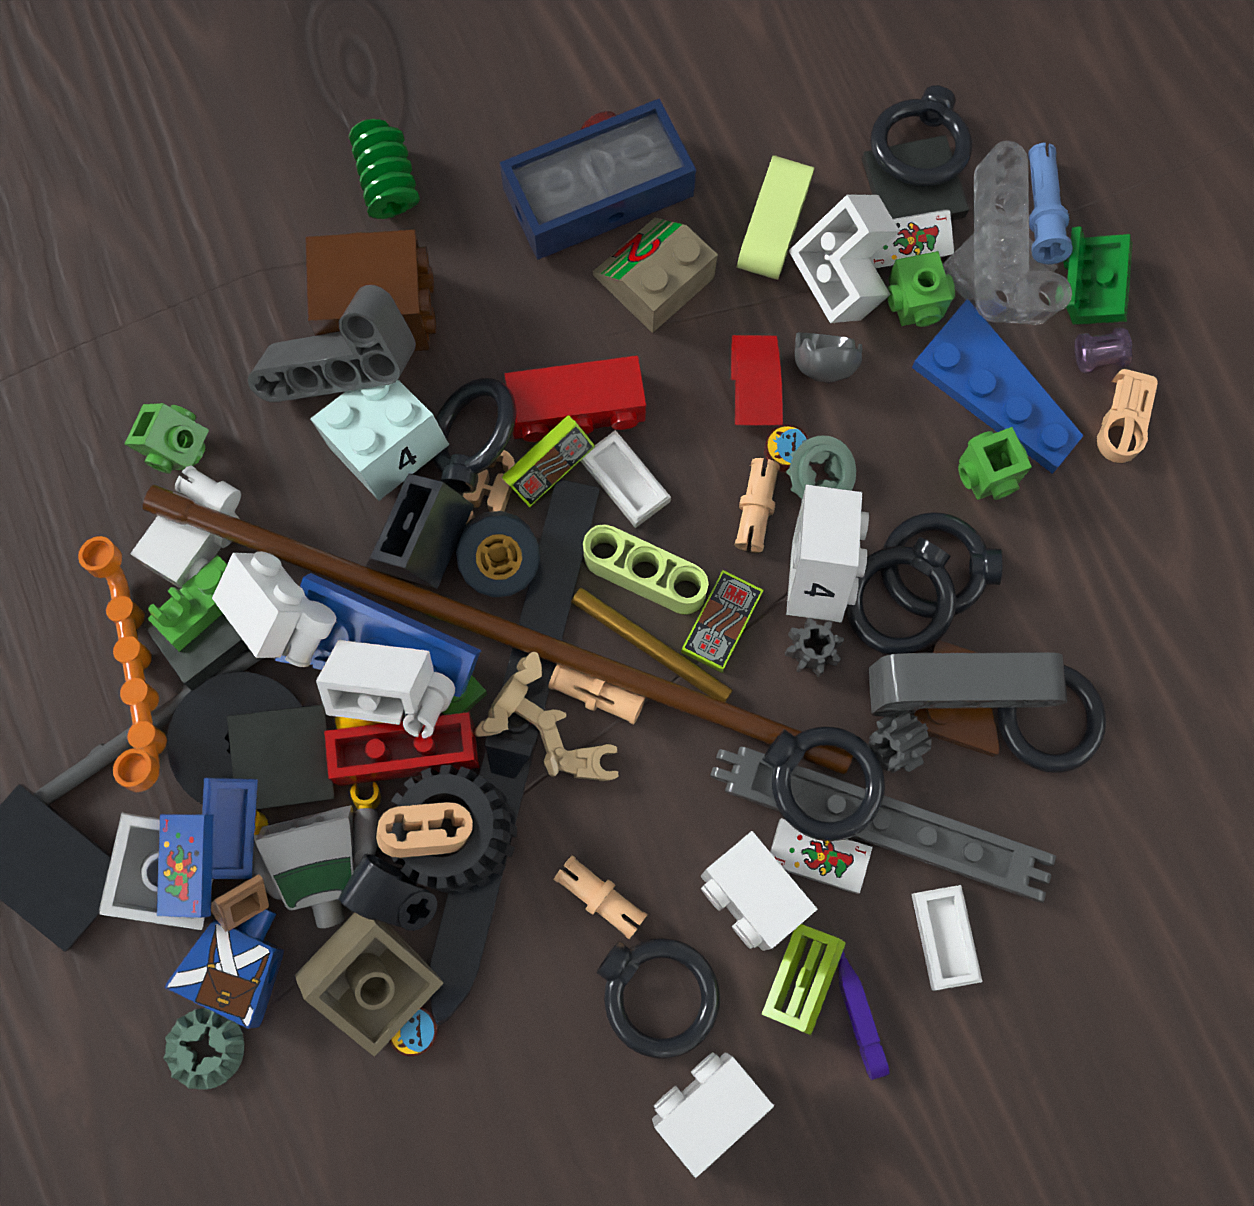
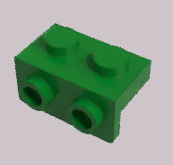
[1059,226,1133,325]

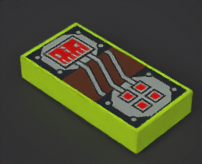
[502,415,595,507]
[681,570,764,673]

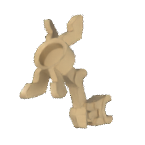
[474,652,618,781]

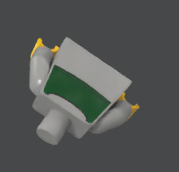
[252,782,381,928]

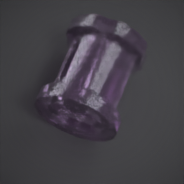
[1075,327,1132,373]

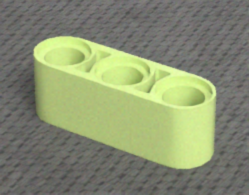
[737,155,815,280]
[583,524,709,615]

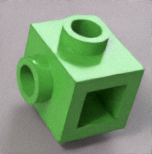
[887,251,955,327]
[124,403,209,474]
[958,427,1032,500]

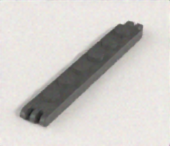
[710,747,1057,903]

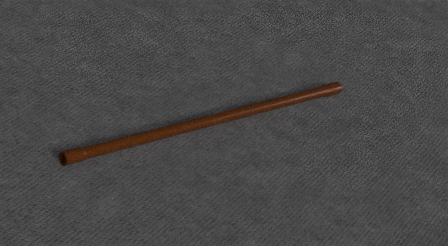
[143,485,853,775]

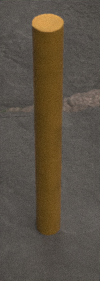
[571,588,733,702]

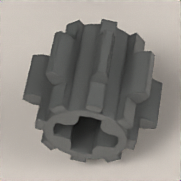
[785,618,844,677]
[869,712,932,773]

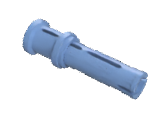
[1028,143,1073,264]

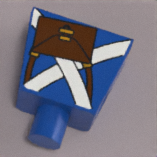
[165,909,284,1029]

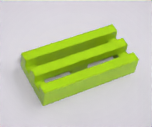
[762,924,846,1035]

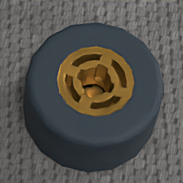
[456,511,540,598]

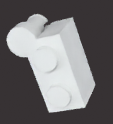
[131,466,241,589]
[212,552,336,667]
[316,640,455,738]

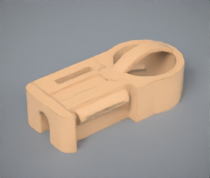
[1097,369,1157,463]

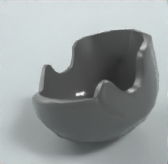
[795,332,863,383]

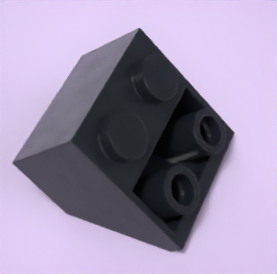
[366,474,474,589]

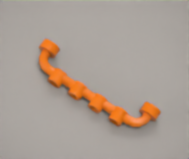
[78,536,167,792]

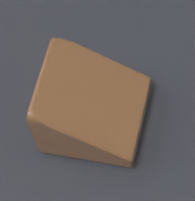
[211,874,269,932]

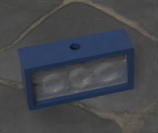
[500,98,696,260]

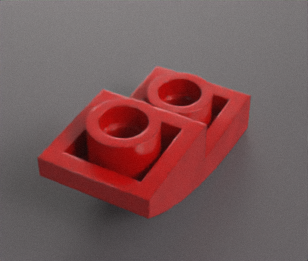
[731,335,783,425]

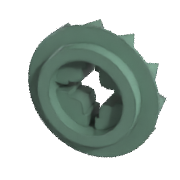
[786,435,856,499]
[163,1008,245,1089]

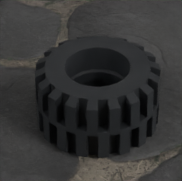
[387,765,517,894]

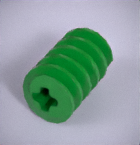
[349,119,420,219]

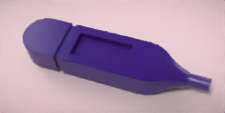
[838,951,889,1081]

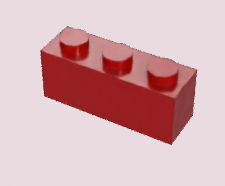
[504,355,646,442]
[324,712,479,786]

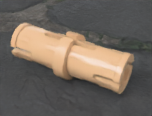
[734,458,780,553]
[548,664,646,725]
[553,855,648,939]

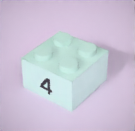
[311,380,449,501]

